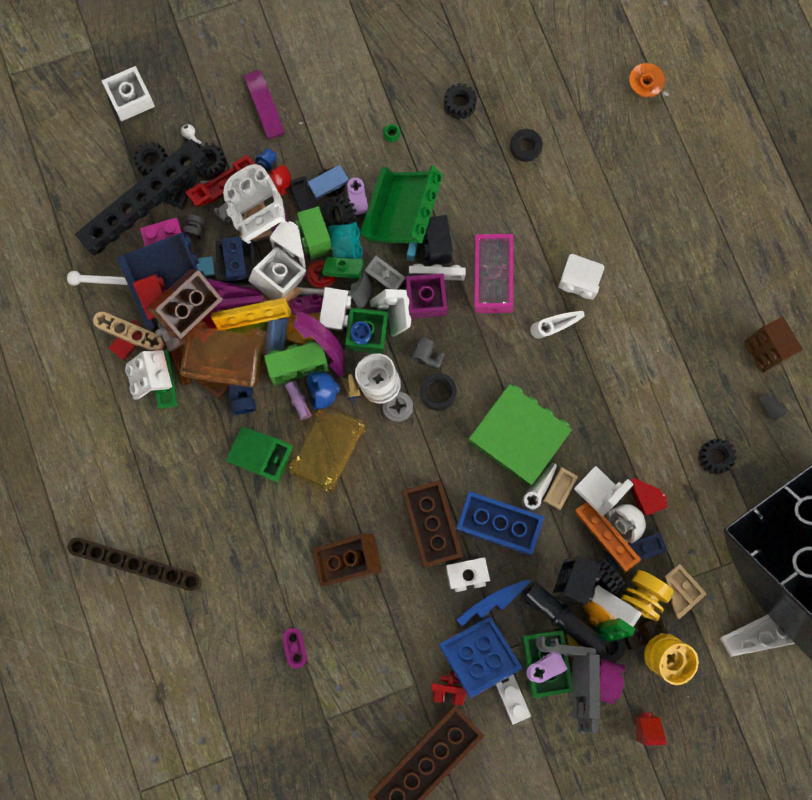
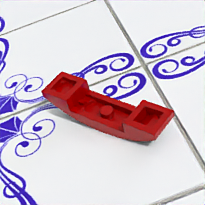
[185,154,255,207]

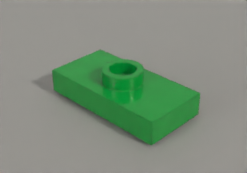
[322,257,364,279]

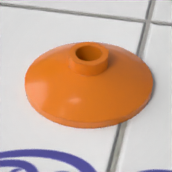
[629,63,665,97]

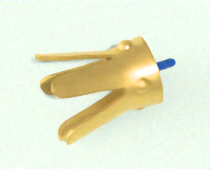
[340,374,361,403]

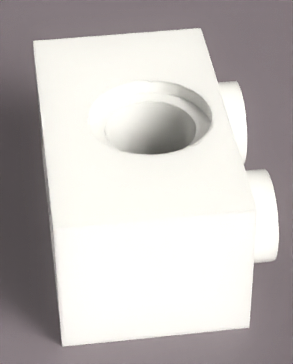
[445,557,490,592]

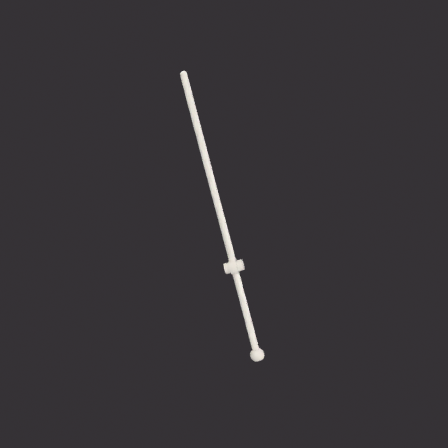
[67,271,352,298]

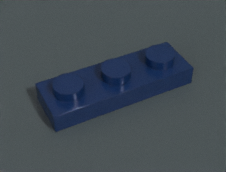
[604,533,667,569]

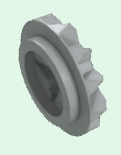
[383,392,413,422]

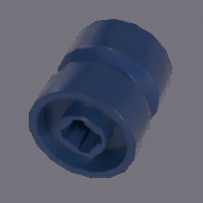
[227,382,257,415]

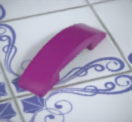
[243,69,285,139]
[293,312,346,377]

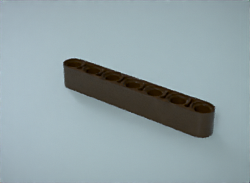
[67,538,202,591]

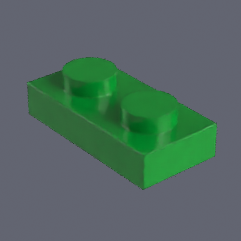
[595,618,635,642]

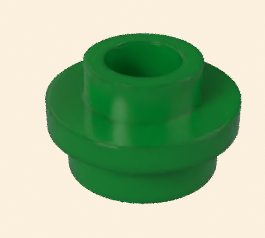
[383,124,401,142]

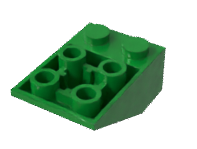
[226,426,295,484]

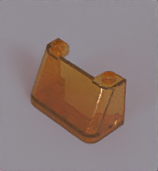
[180,320,267,387]

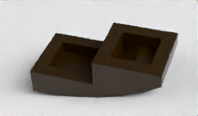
[624,617,667,650]

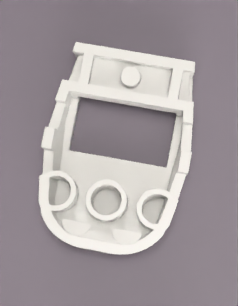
[223,164,286,244]

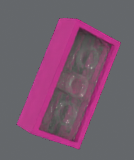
[475,234,514,313]

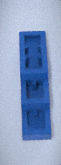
[455,580,530,626]

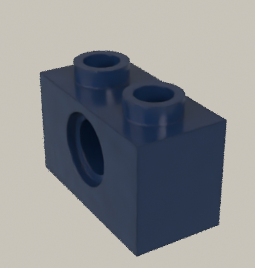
[221,237,246,281]

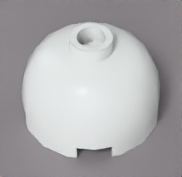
[606,504,646,543]

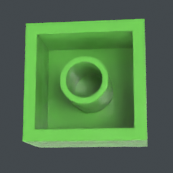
[295,206,332,260]

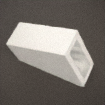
[592,585,642,627]

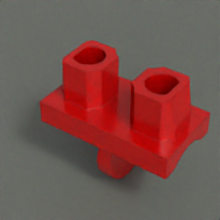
[431,671,467,706]

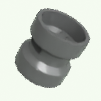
[183,214,205,239]

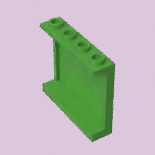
[468,384,572,487]

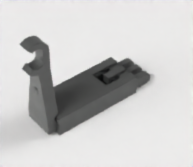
[536,636,600,734]

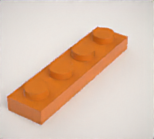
[574,502,641,573]

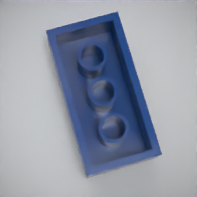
[455,491,544,556]

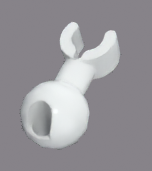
[181,124,203,145]

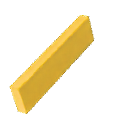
[211,298,291,331]

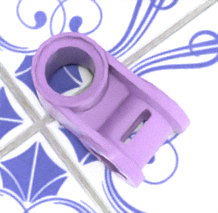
[347,178,368,215]
[526,653,568,683]

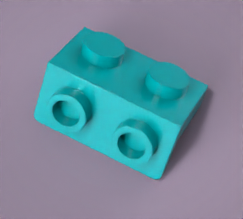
[328,222,363,259]

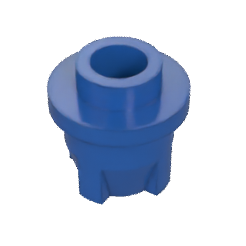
[256,148,277,171]

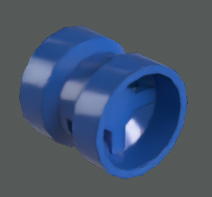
[351,321,371,345]

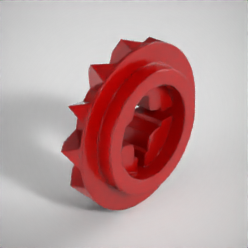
[306,260,336,289]

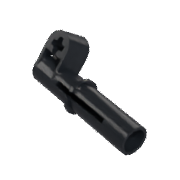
[520,582,607,655]

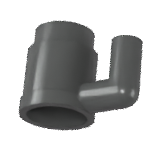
[410,337,445,369]

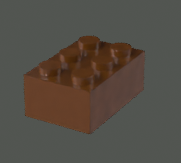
[147,269,223,339]
[745,316,803,373]

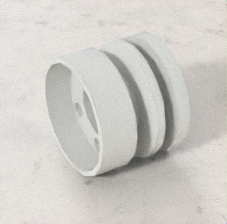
[355,353,401,404]

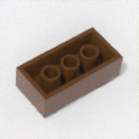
[402,480,463,569]

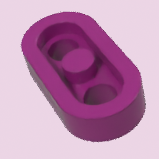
[288,294,323,315]
[282,628,307,668]

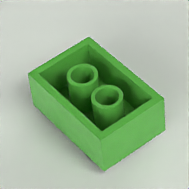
[264,340,329,386]

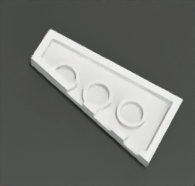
[720,615,795,657]

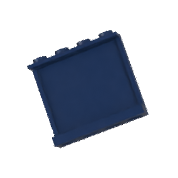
[116,232,206,330]

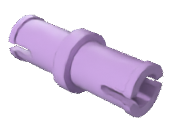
[285,381,312,420]

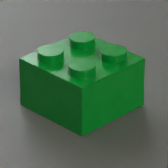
[345,308,388,354]

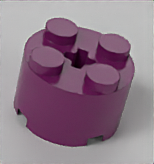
[600,658,625,705]

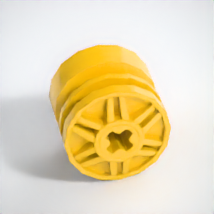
[621,570,674,621]
[644,633,699,685]

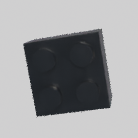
[422,215,453,266]
[215,240,255,283]

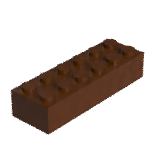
[368,704,484,800]

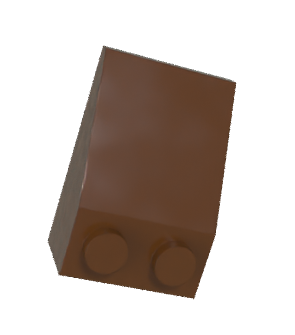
[313,534,382,587]

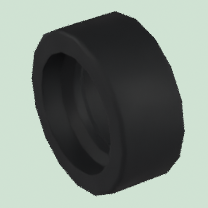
[420,373,457,411]

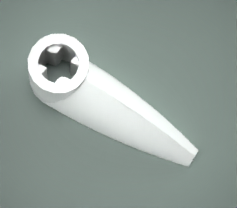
[530,311,585,339]
[521,463,557,511]

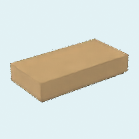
[543,467,578,511]

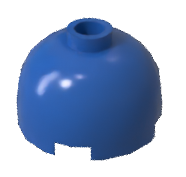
[307,371,339,410]

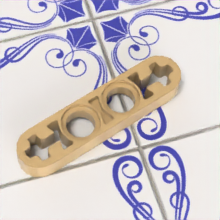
[93,312,164,351]

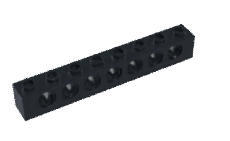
[74,139,209,256]

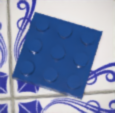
[439,616,522,699]

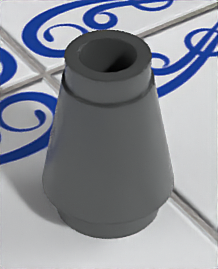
[758,393,787,421]

